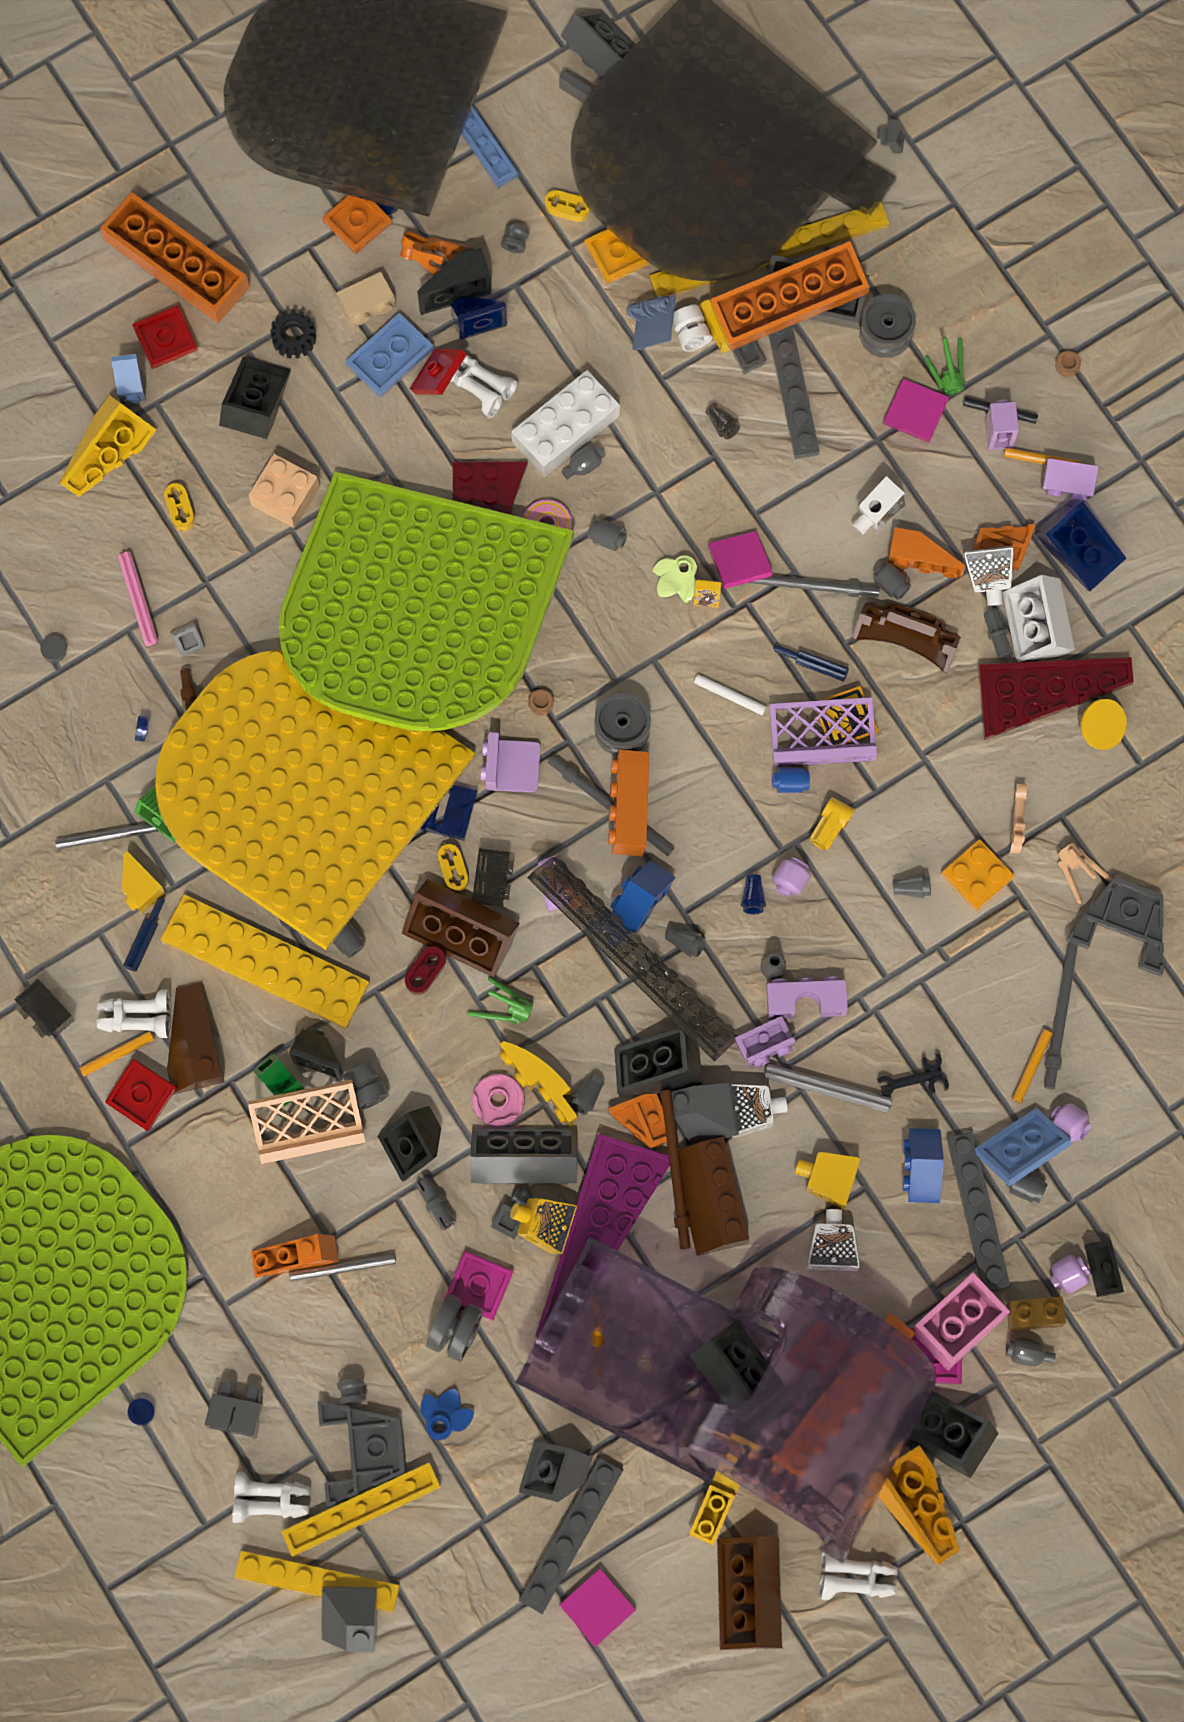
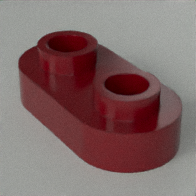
[405,946,446,995]

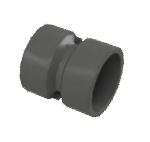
[343,1062,389,1110]

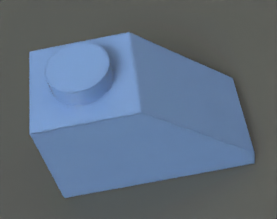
[111,354,146,405]

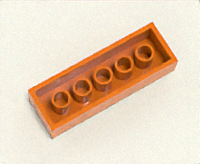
[100,192,249,324]
[711,241,870,351]

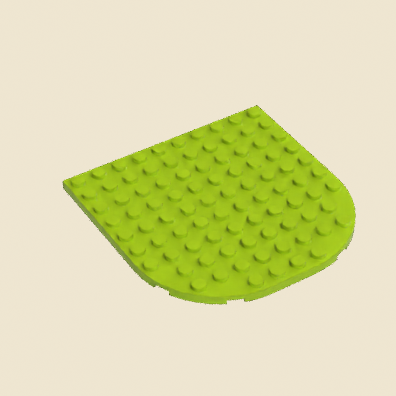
[279,472,574,731]
[0,1135,188,1468]

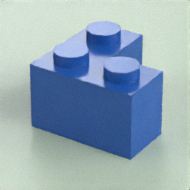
[609,860,676,936]
[902,1128,944,1203]

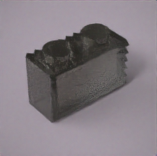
[472,848,514,907]
[14,978,75,1041]

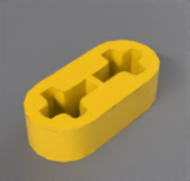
[545,190,590,222]
[164,483,195,531]
[437,844,469,893]

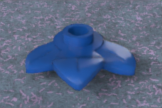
[421,1388,474,1440]

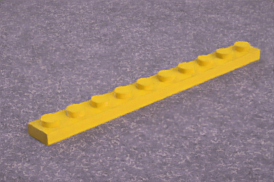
[649,202,889,299]

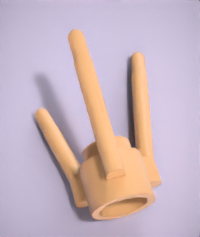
[1058,843,1113,904]

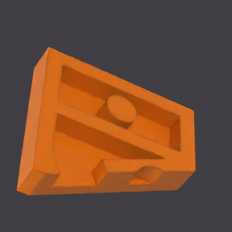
[972,524,1036,571]
[608,1094,667,1149]

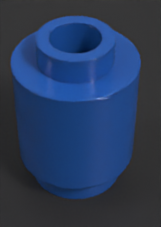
[772,767,810,793]

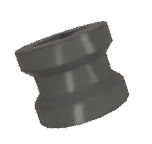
[501,224,530,254]
[337,1379,366,1405]

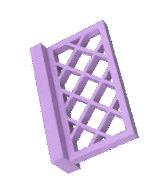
[770,697,877,767]

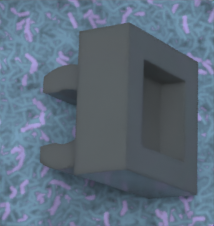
[877,120,906,153]

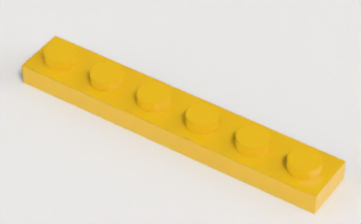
[281,1463,441,1557]
[234,1551,400,1613]

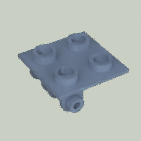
[627,294,676,351]

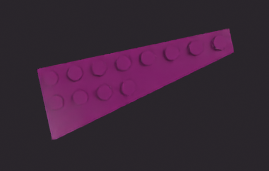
[535,1134,670,1345]

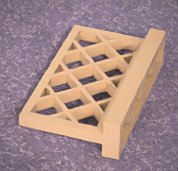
[248,1080,365,1164]

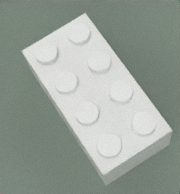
[511,370,620,478]

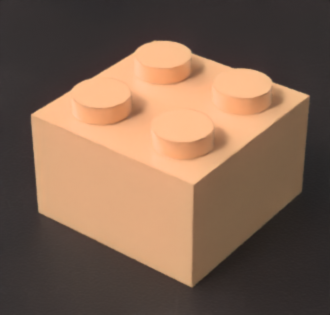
[248,454,320,529]

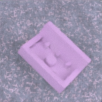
[734,1016,796,1068]

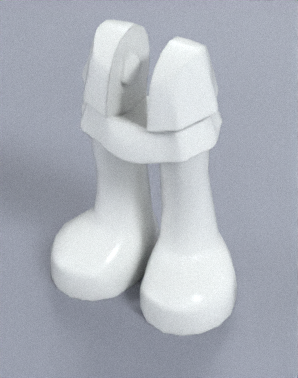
[451,355,518,418]
[96,989,171,1038]
[233,1471,310,1523]
[819,1547,898,1600]

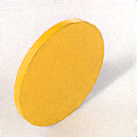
[1080,699,1127,750]

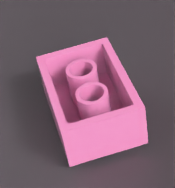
[912,1273,1010,1371]

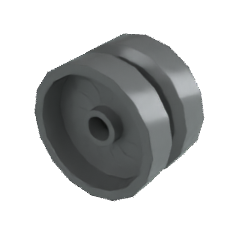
[859,294,916,358]
[594,693,651,756]
[426,1293,484,1362]

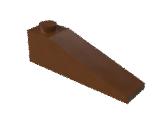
[167,982,224,1095]

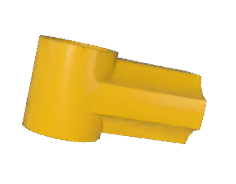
[809,796,855,851]

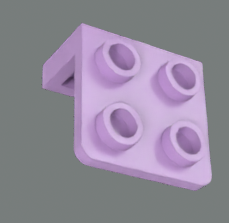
[481,732,540,793]

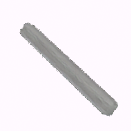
[764,1064,892,1112]

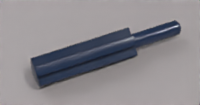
[774,645,849,682]
[123,897,165,972]

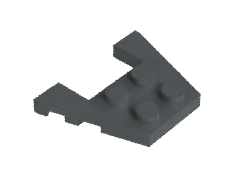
[1065,877,1164,976]
[317,1401,405,1508]

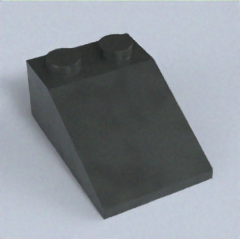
[417,248,491,315]
[219,356,291,439]
[614,1026,702,1096]
[897,1387,999,1479]

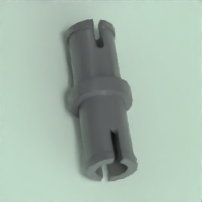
[415,1177,456,1230]

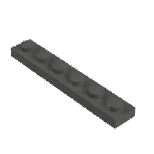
[768,325,820,459]
[946,1132,1010,1292]
[519,1458,623,1615]

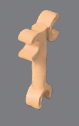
[1010,784,1027,854]

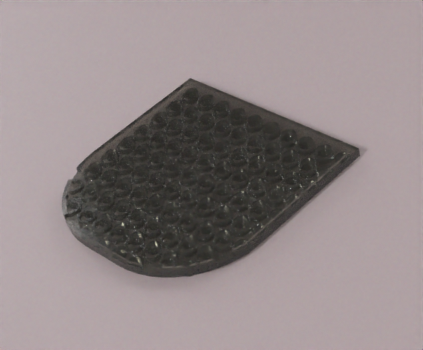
[223,0,507,217]
[570,0,878,281]

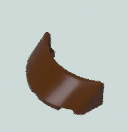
[852,602,961,673]

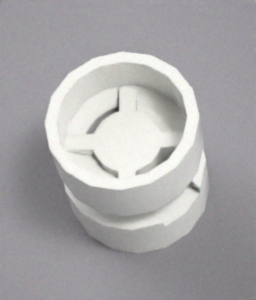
[673,305,712,352]

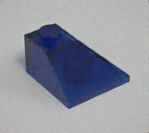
[450,297,507,340]

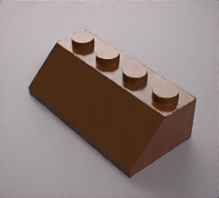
[402,879,520,978]
[679,1137,749,1256]
[717,1536,782,1650]

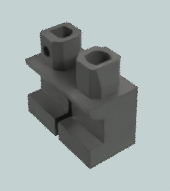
[204,1381,262,1438]

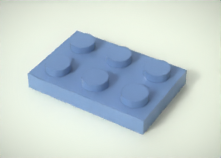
[345,313,434,398]
[975,1107,1071,1187]

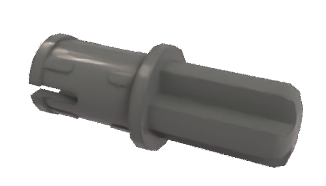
[983,609,1013,660]

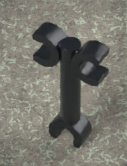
[877,1054,949,1097]

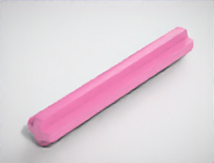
[118,552,158,646]

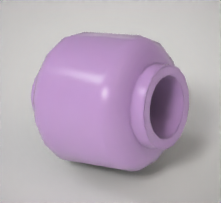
[772,857,811,897]
[1051,1103,1091,1142]
[1050,1254,1091,1294]

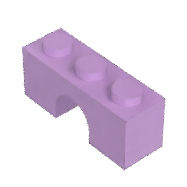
[766,977,848,1019]

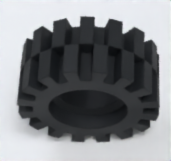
[270,310,316,359]

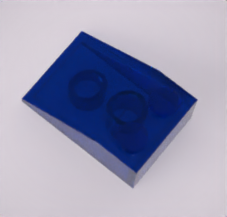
[1034,500,1127,591]

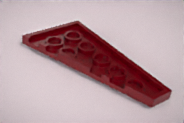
[453,461,528,515]
[978,657,1134,740]

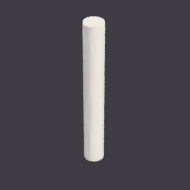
[694,674,767,716]

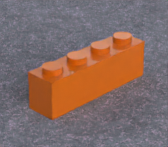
[608,750,650,857]

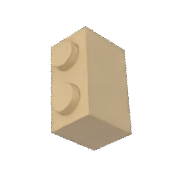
[336,272,395,327]

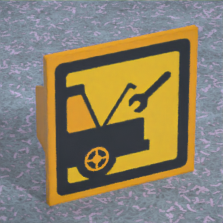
[816,686,879,745]

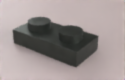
[1084,1240,1124,1297]

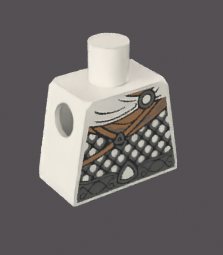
[852,476,906,535]
[964,545,1014,606]
[732,1084,787,1138]
[807,1209,859,1271]

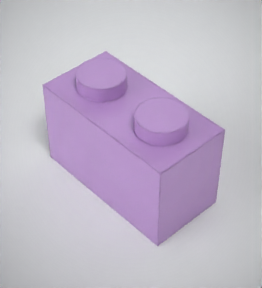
[985,400,1019,450]
[1042,458,1098,501]

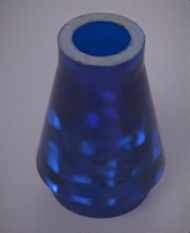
[740,874,766,915]

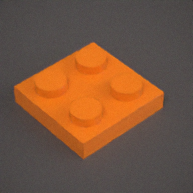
[322,187,392,255]

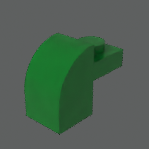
[252,1054,304,1107]

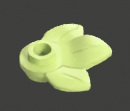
[653,555,697,603]

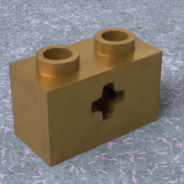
[1006,1296,1066,1332]

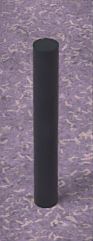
[963,396,1038,424]

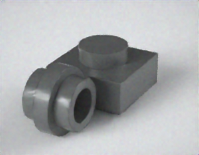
[491,1188,533,1240]

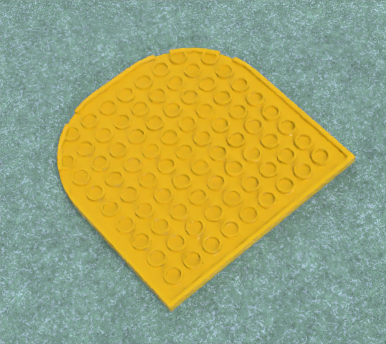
[155,650,476,950]

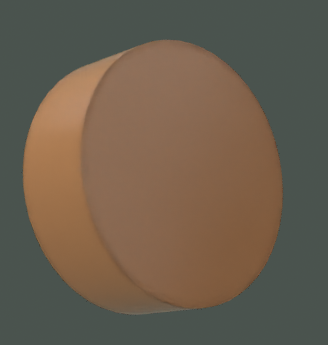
[1055,351,1081,377]
[528,689,554,716]

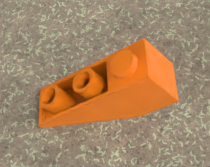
[888,527,965,578]
[251,1234,339,1278]

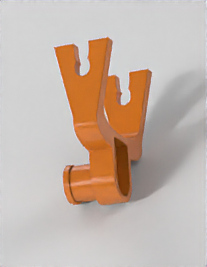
[400,232,468,275]

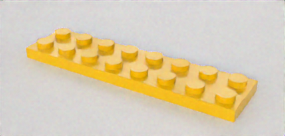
[160,894,370,1030]

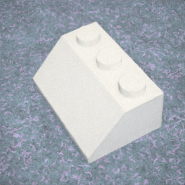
[1002,575,1075,663]

